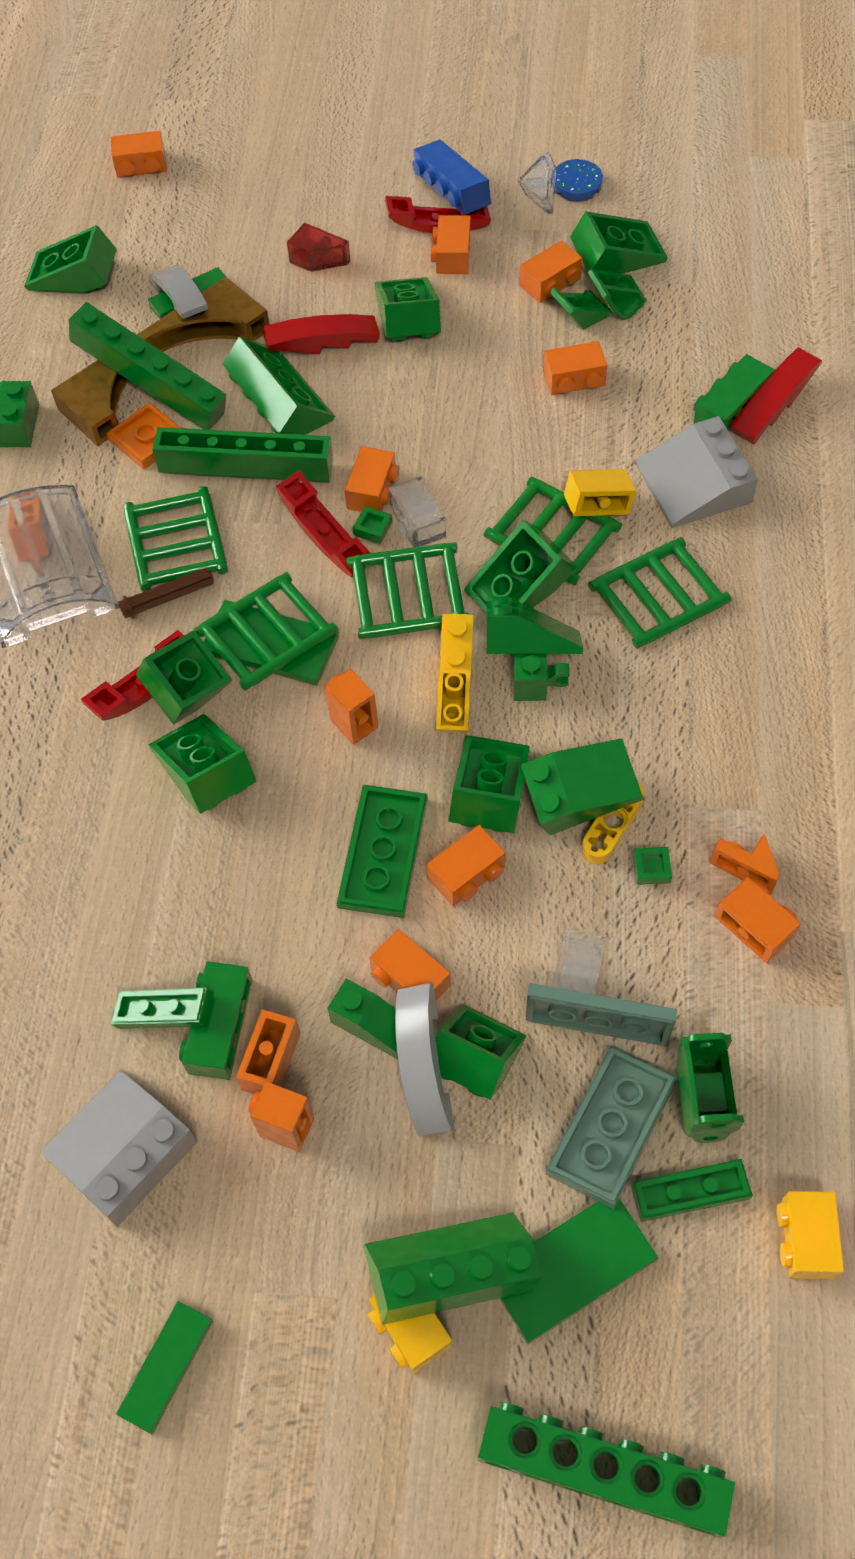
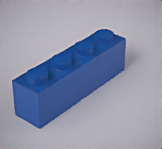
[412,139,491,215]

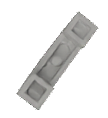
[148,265,208,319]
[395,983,455,1136]

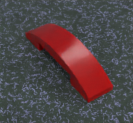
[385,196,491,233]
[275,470,370,577]
[81,630,184,721]

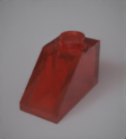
[287,222,351,272]

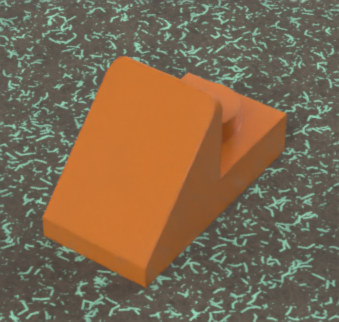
[710,834,780,895]

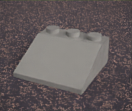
[635,416,758,528]
[40,1070,197,1227]

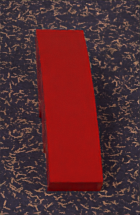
[263,314,380,354]
[730,347,822,445]

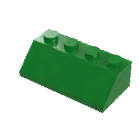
[222,336,336,435]
[364,1212,543,1325]

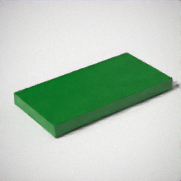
[204,600,339,686]
[337,785,428,918]
[500,1199,658,1345]

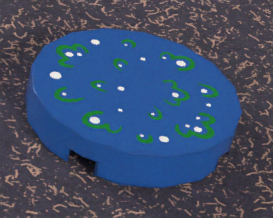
[551,159,603,201]

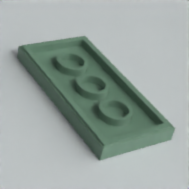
[526,983,677,1046]
[546,1046,677,1209]

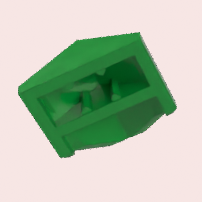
[588,269,647,319]
[550,288,612,330]

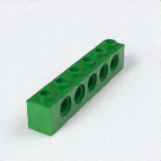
[478,1402,735,1538]

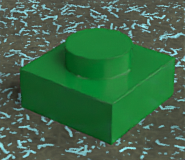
[353,506,393,544]
[633,847,672,885]

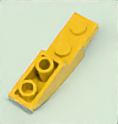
[436,614,474,732]

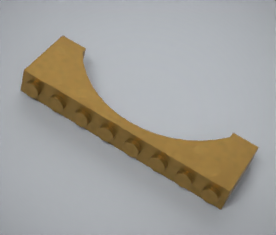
[51,277,269,446]

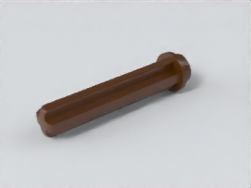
[118,568,214,619]

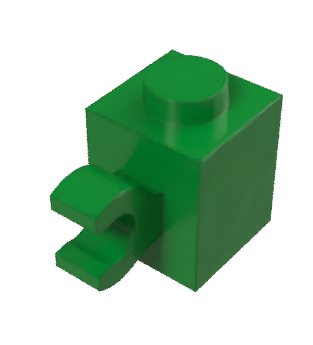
[514,654,570,701]

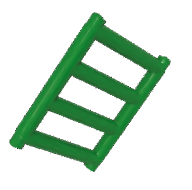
[483,476,622,585]
[123,486,228,591]
[588,537,732,649]
[347,542,469,639]
[194,572,339,691]

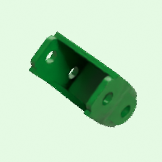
[676,1033,744,1143]

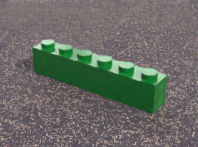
[69,302,226,430]
[152,427,333,482]

